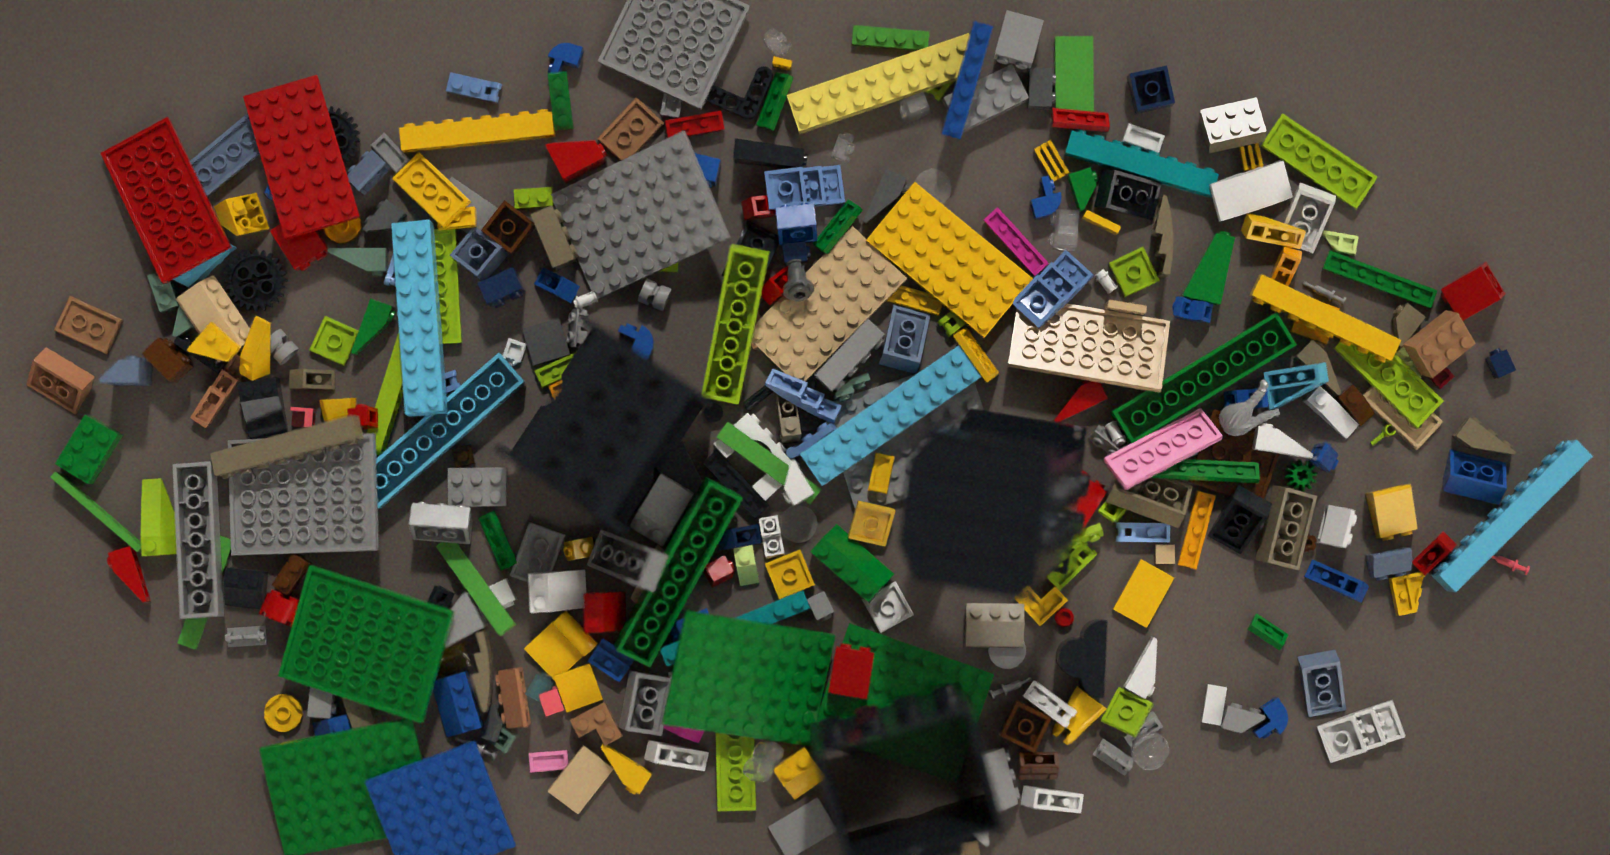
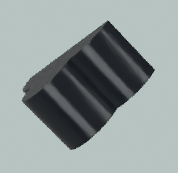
[1056,619,1108,698]

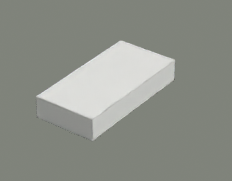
[1122,123,1165,153]
[1201,684,1227,726]

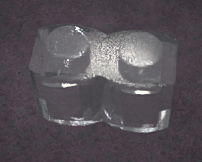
[743,741,784,782]

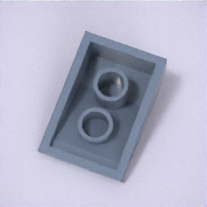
[879,305,930,374]
[1297,650,1346,717]

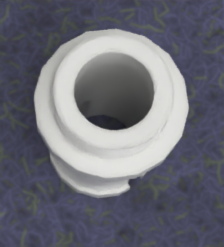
[1095,269,1118,294]
[573,290,598,310]
[1105,421,1126,447]

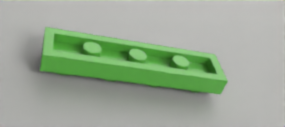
[852,25,929,51]

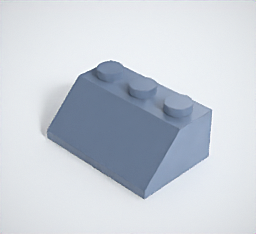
[99,356,152,386]

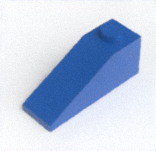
[1307,442,1339,472]
[1304,559,1369,603]

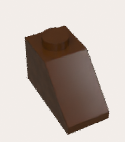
[1335,384,1375,427]

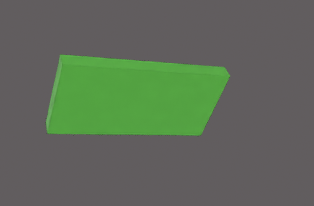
[1054,36,1094,112]

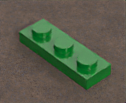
[548,71,574,131]
[756,72,794,131]
[813,199,863,255]
[478,510,517,571]

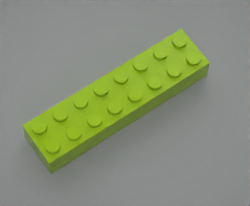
[702,244,770,405]

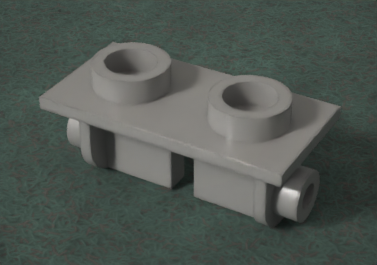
[566,309,589,348]
[1088,425,1127,455]
[225,626,267,647]
[1092,739,1135,776]

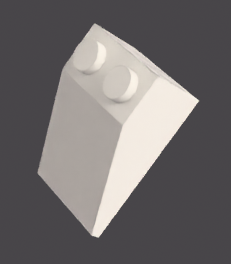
[1284,182,1336,253]
[527,569,586,613]

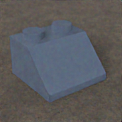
[347,150,391,195]
[450,227,509,281]
[1365,547,1412,581]

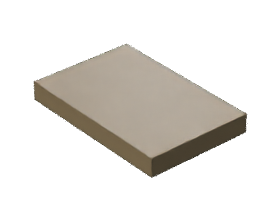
[547,745,614,814]

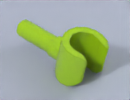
[1370,424,1396,446]

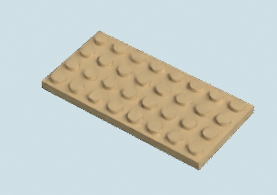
[752,226,907,382]
[1008,303,1170,392]

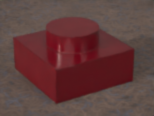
[1428,367,1455,389]

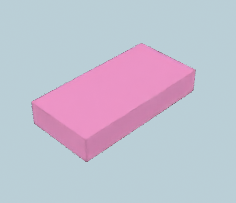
[529,750,569,773]

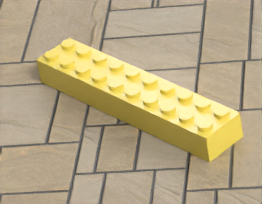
[787,33,981,134]

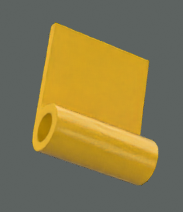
[524,610,598,681]

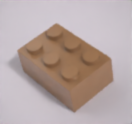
[1403,310,1476,378]

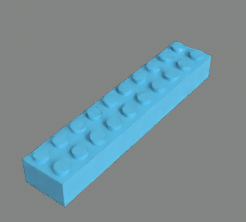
[391,220,448,417]
[800,345,981,486]
[376,353,526,509]
[1431,440,1593,592]

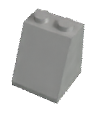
[993,10,1044,69]
[445,592,489,648]

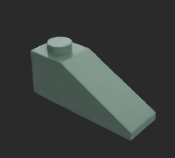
[328,248,388,276]

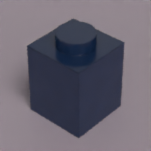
[782,241,811,265]
[1485,348,1516,379]

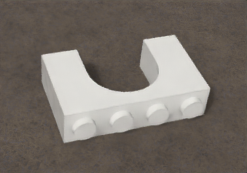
[714,413,800,501]

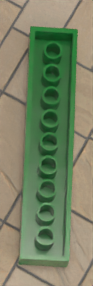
[1110,312,1297,445]
[613,477,743,667]

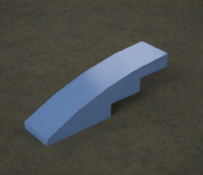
[765,369,842,424]

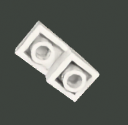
[759,515,785,559]

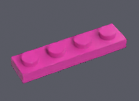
[983,207,1049,277]

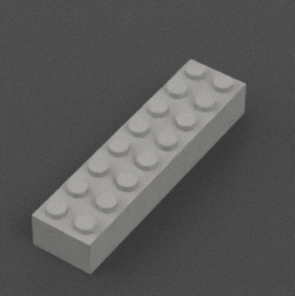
[172,461,224,619]

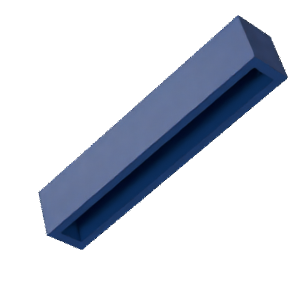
[941,21,993,139]

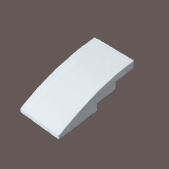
[1209,161,1293,221]
[1317,700,1406,763]

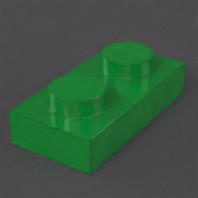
[1248,613,1288,651]

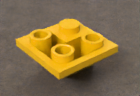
[214,193,269,236]

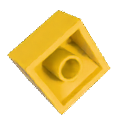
[773,746,822,800]

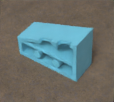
[173,245,237,288]
[1263,362,1329,410]

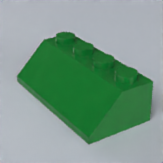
[810,524,894,603]

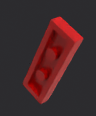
[1051,108,1110,132]
[665,110,725,138]

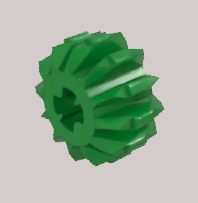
[1284,459,1318,492]

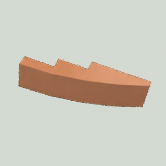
[190,353,244,428]

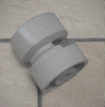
[638,279,672,312]
[270,329,299,365]

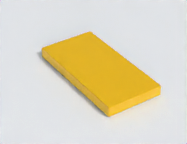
[392,152,471,229]

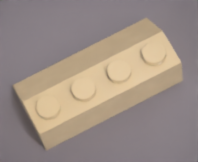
[176,275,250,363]

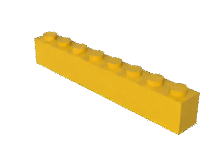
[399,109,556,153]
[1249,274,1401,363]

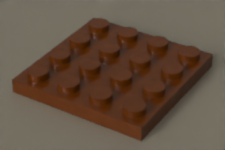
[1188,409,1279,499]

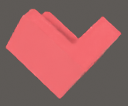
[290,407,316,428]
[539,686,564,716]

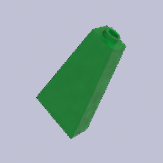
[1181,231,1235,306]

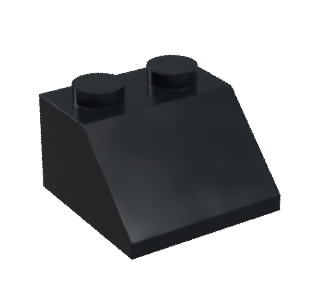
[223,567,268,609]

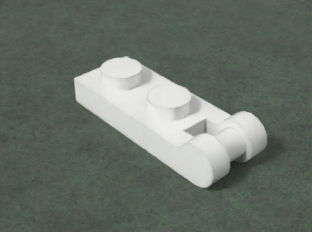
[1023,680,1077,728]

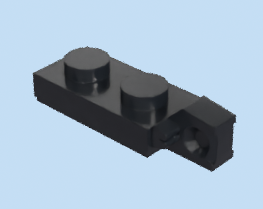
[174,336,225,374]

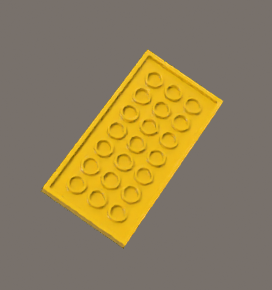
[866,182,1033,338]

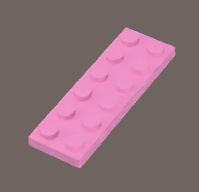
[1104,408,1223,490]

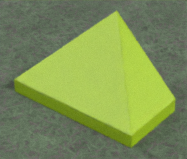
[1098,502,1127,523]

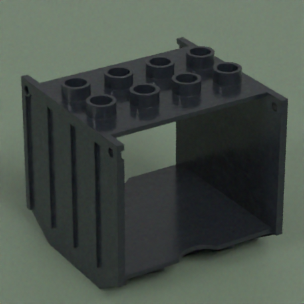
[494,316,712,535]
[898,408,1090,602]
[811,682,1005,855]

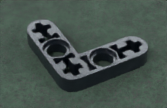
[706,66,773,119]

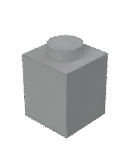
[807,591,834,622]

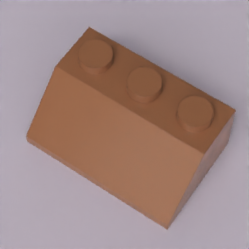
[26,347,95,414]
[495,667,531,728]

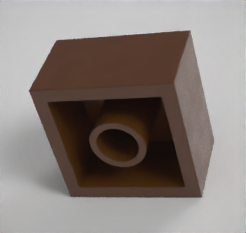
[481,200,536,256]
[141,337,193,383]
[999,700,1051,753]

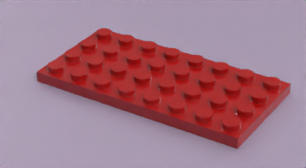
[243,75,360,240]
[100,117,232,284]

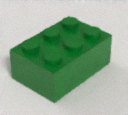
[55,414,123,484]

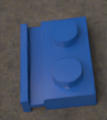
[587,638,634,683]

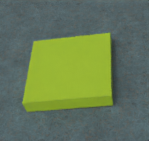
[1108,247,1160,297]
[309,316,358,366]
[1101,687,1153,738]

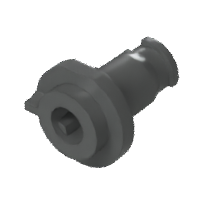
[783,259,814,302]

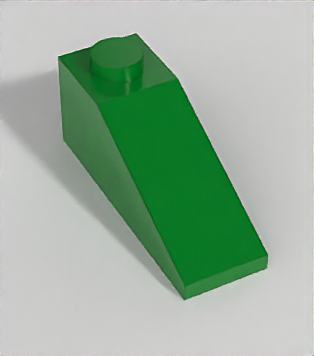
[351,298,396,355]

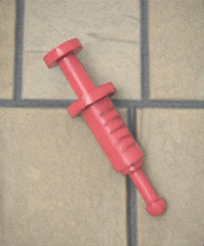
[1491,555,1530,575]

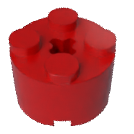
[259,590,299,627]

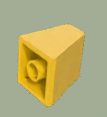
[1365,484,1418,541]

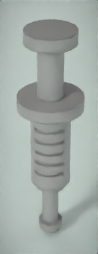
[1303,282,1346,306]
[989,677,1032,700]
[455,737,498,760]

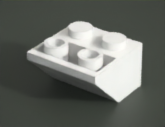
[1316,505,1357,548]

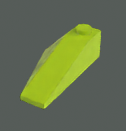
[141,478,177,556]

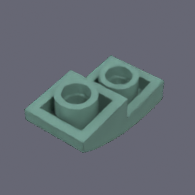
[832,373,870,402]

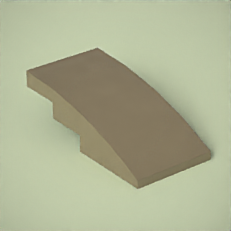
[1150,195,1173,278]
[472,630,494,712]

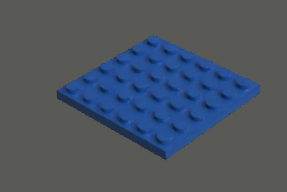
[365,740,516,855]

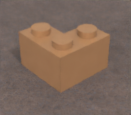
[570,701,623,745]

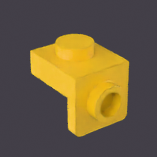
[563,537,594,561]

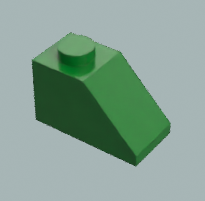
[1067,167,1098,213]

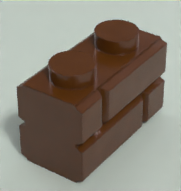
[272,553,312,595]
[1017,752,1059,780]

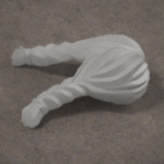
[1219,380,1280,436]

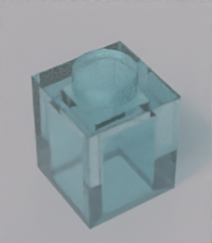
[525,672,554,703]

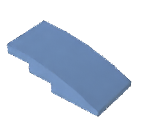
[764,165,845,210]
[1013,250,1094,328]

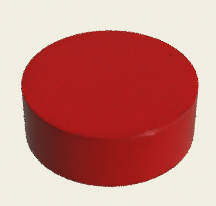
[1054,608,1074,627]

